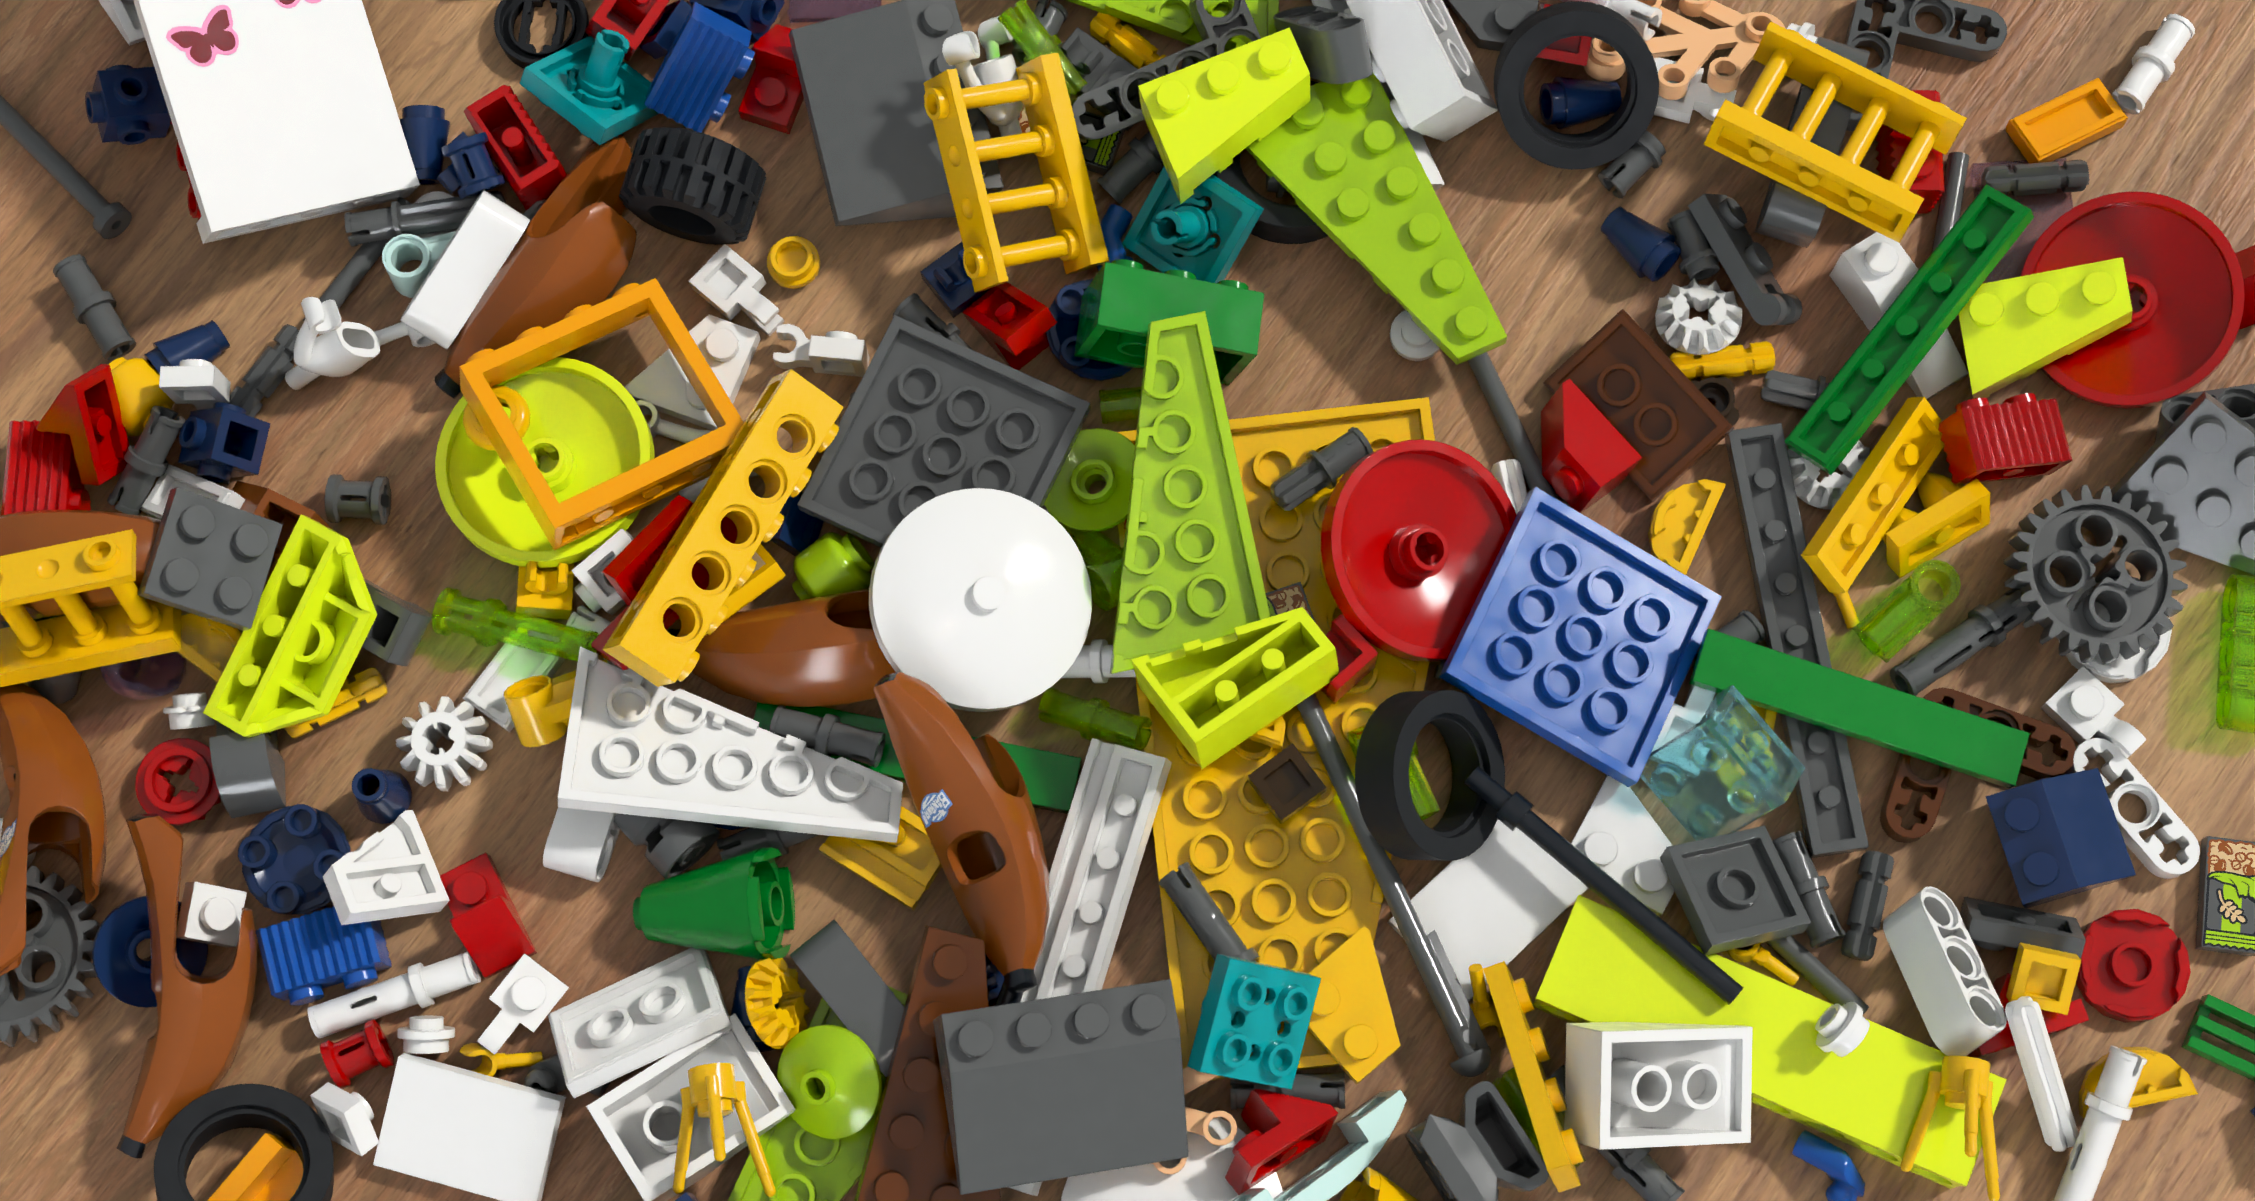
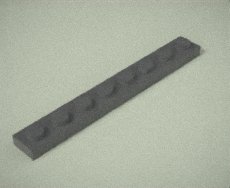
[1724,423,1869,858]

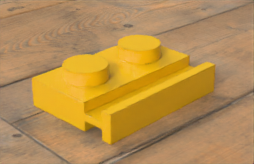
[819,806,942,911]

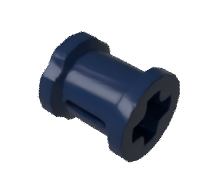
[441,132,505,199]

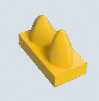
[1882,472,1990,578]

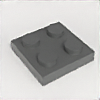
[138,487,283,631]
[1660,826,1811,956]

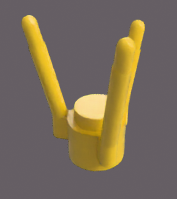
[1900,1055,2000,1201]
[673,1063,776,1197]

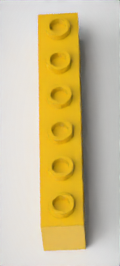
[602,369,844,687]

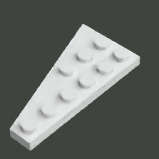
[558,647,903,843]

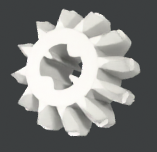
[396,696,493,791]

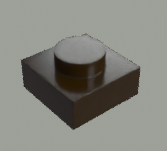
[1247,743,1327,824]

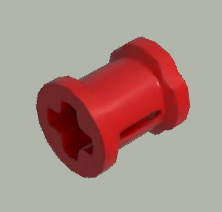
[320,1019,394,1089]

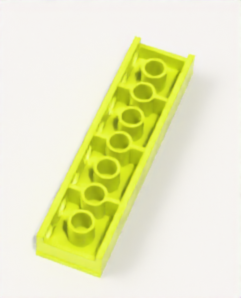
[1533,895,2007,1189]

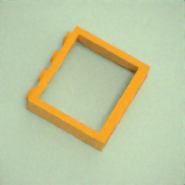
[459,278,744,550]

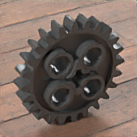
[2004,485,2188,664]
[0,866,101,1047]

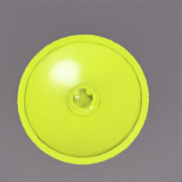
[435,357,655,568]

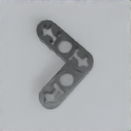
[1844,0,2007,131]

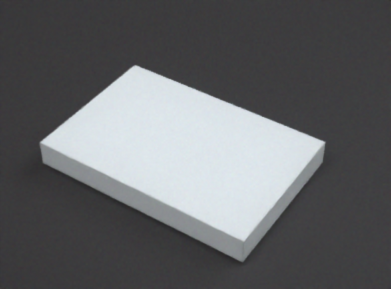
[1388,819,1588,1002]
[548,948,732,1098]
[373,1053,566,1201]

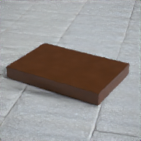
[1543,309,1734,502]

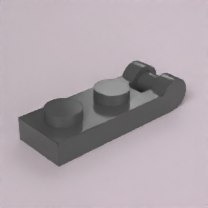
[1688,194,1802,326]

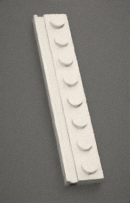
[1008,738,1172,1196]

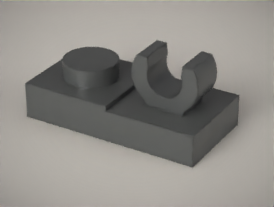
[1056,27,1146,131]
[1960,897,2086,958]

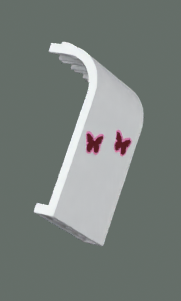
[133,0,420,244]

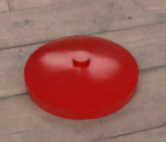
[2021,191,2245,409]
[1321,439,1517,662]

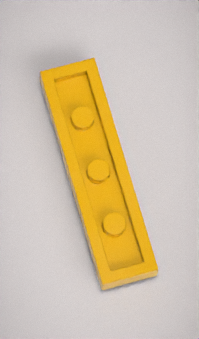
[1801,397,1945,593]
[1483,961,1584,1193]

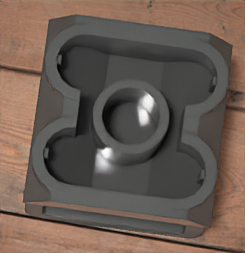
[1405,1081,1549,1201]

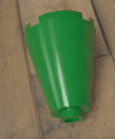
[633,847,795,960]

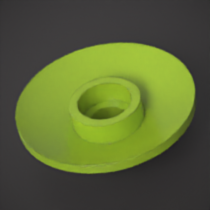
[1044,428,1135,532]
[777,1024,882,1139]

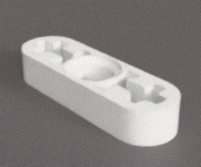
[2066,738,2200,879]

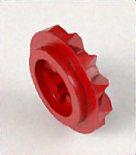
[135,738,221,827]

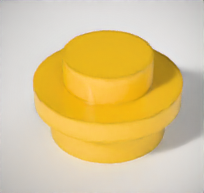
[767,236,820,289]

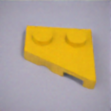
[1308,925,1401,1085]

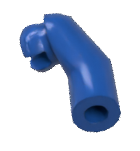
[1096,204,1134,271]
[1792,1130,1865,1201]

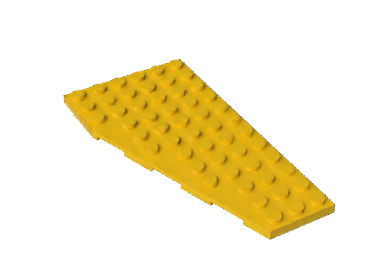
[1118,397,1435,1080]

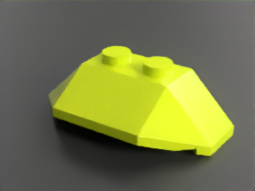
[203,514,377,738]

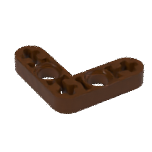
[1880,687,2076,843]

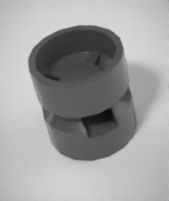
[614,813,720,879]

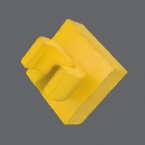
[515,561,574,620]
[2006,942,2081,1015]

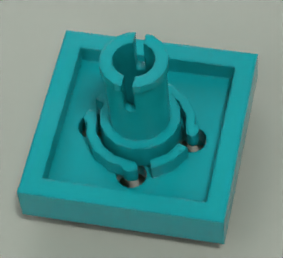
[519,29,659,145]
[1122,166,1264,283]
[1187,953,1321,1090]

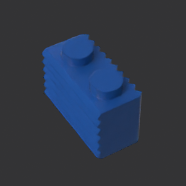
[644,2,755,133]
[256,906,392,1006]

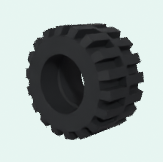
[619,127,766,245]

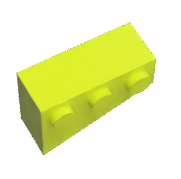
[1138,27,1311,204]
[1958,257,2133,399]
[1131,607,1339,769]

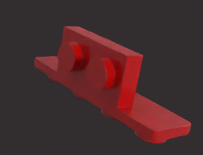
[591,494,738,670]

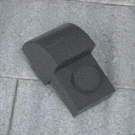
[362,579,432,666]
[209,721,286,818]

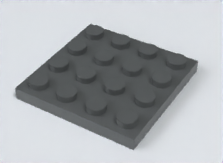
[797,315,1091,547]

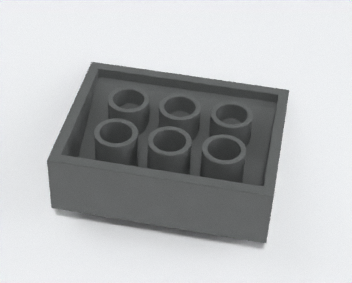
[789,0,1004,226]
[933,979,1189,1195]

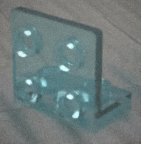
[1640,685,1805,840]

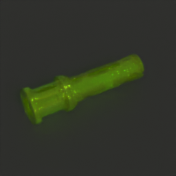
[432,587,599,662]

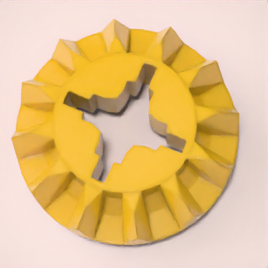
[745,958,810,1049]

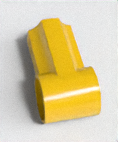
[503,659,608,747]

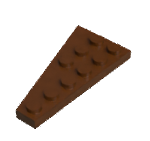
[854,925,1001,1201]

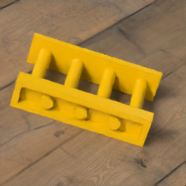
[1703,21,1967,243]
[923,53,1109,292]
[0,529,181,687]

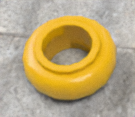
[463,386,530,451]

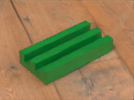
[2182,994,2255,1082]

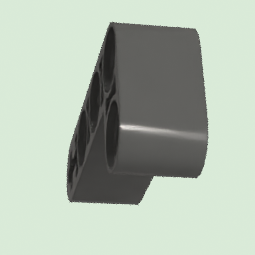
[1071,0,1261,141]
[1755,36,1870,248]

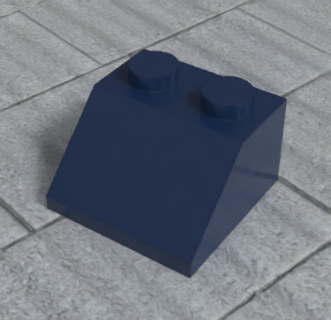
[1986,768,2136,909]

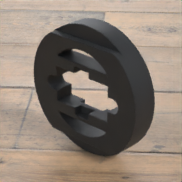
[494,0,589,69]

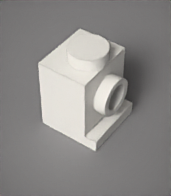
[571,529,634,615]

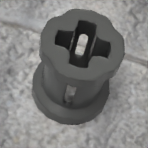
[325,474,391,525]

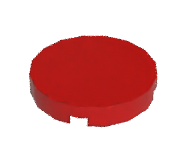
[2076,909,2191,1023]

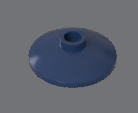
[92,896,208,1008]

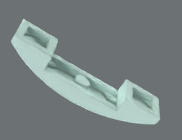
[1232,1090,1407,1201]

